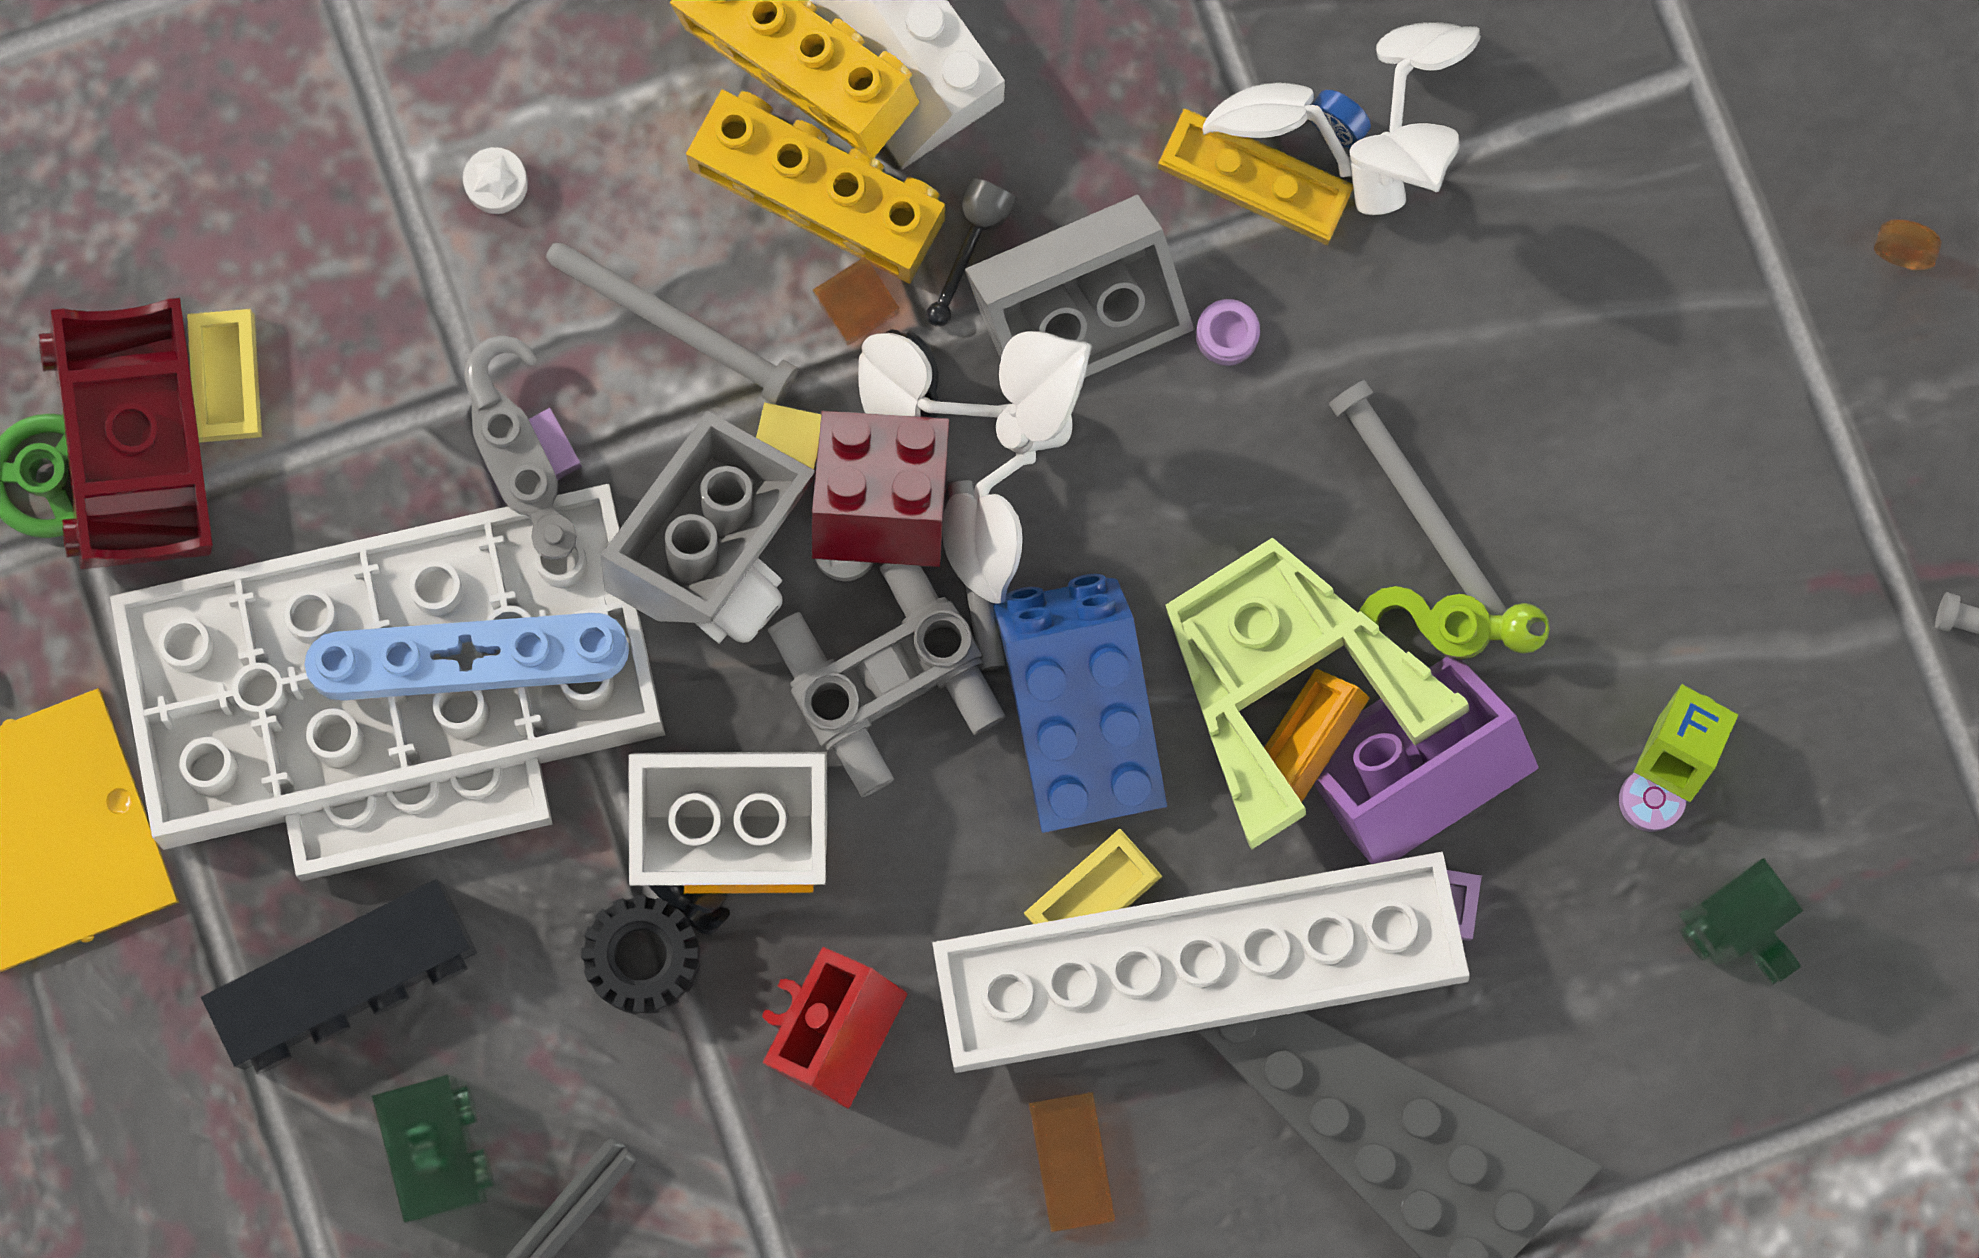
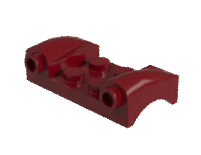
[38,298,213,570]

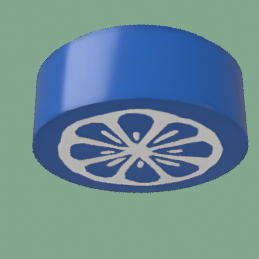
[1310,90,1371,149]

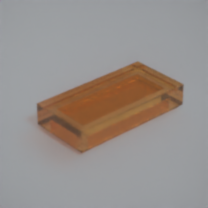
[1029,1092,1115,1232]

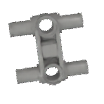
[768,564,1006,798]

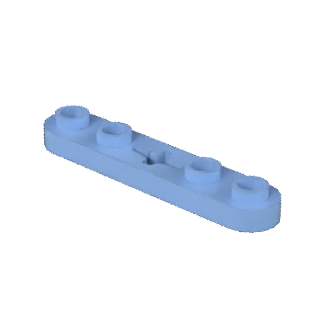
[304,613,629,700]

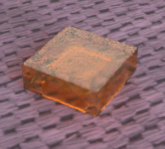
[813,256,900,346]

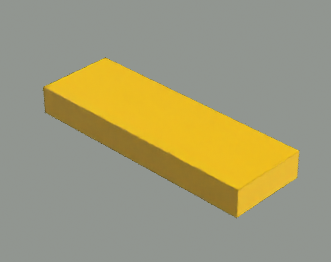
[1157,108,1354,246]

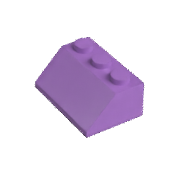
[1314,657,1539,864]

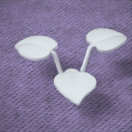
[1203,23,1480,215]
[858,331,1091,604]

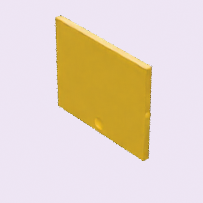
[0,688,179,972]

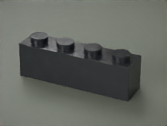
[201,879,477,1074]

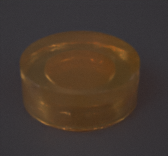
[1874,220,1942,270]

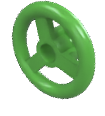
[0,414,74,538]

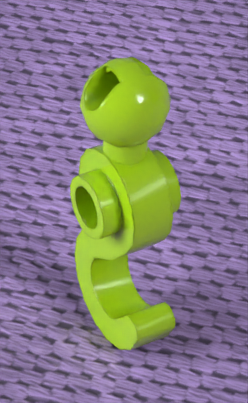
[1360,586,1550,660]

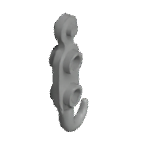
[464,335,577,560]

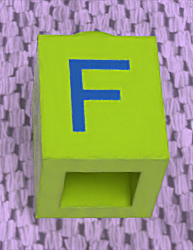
[1633,684,1739,802]

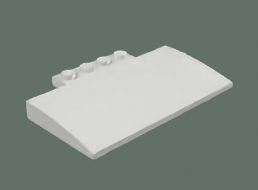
[110,484,665,882]

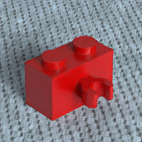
[762,946,908,1109]

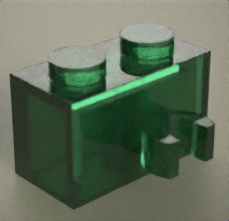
[1678,857,1804,985]
[372,1075,494,1224]

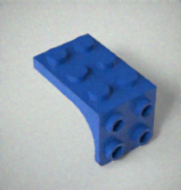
[993,574,1167,833]

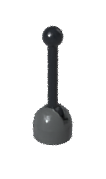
[926,178,1017,327]

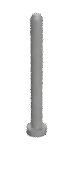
[546,243,798,405]
[1328,380,1507,615]

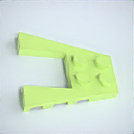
[1165,538,1469,849]

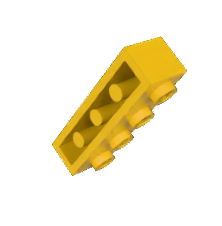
[670,0,919,160]
[686,89,945,284]

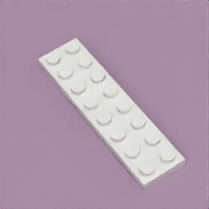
[932,852,1469,1073]

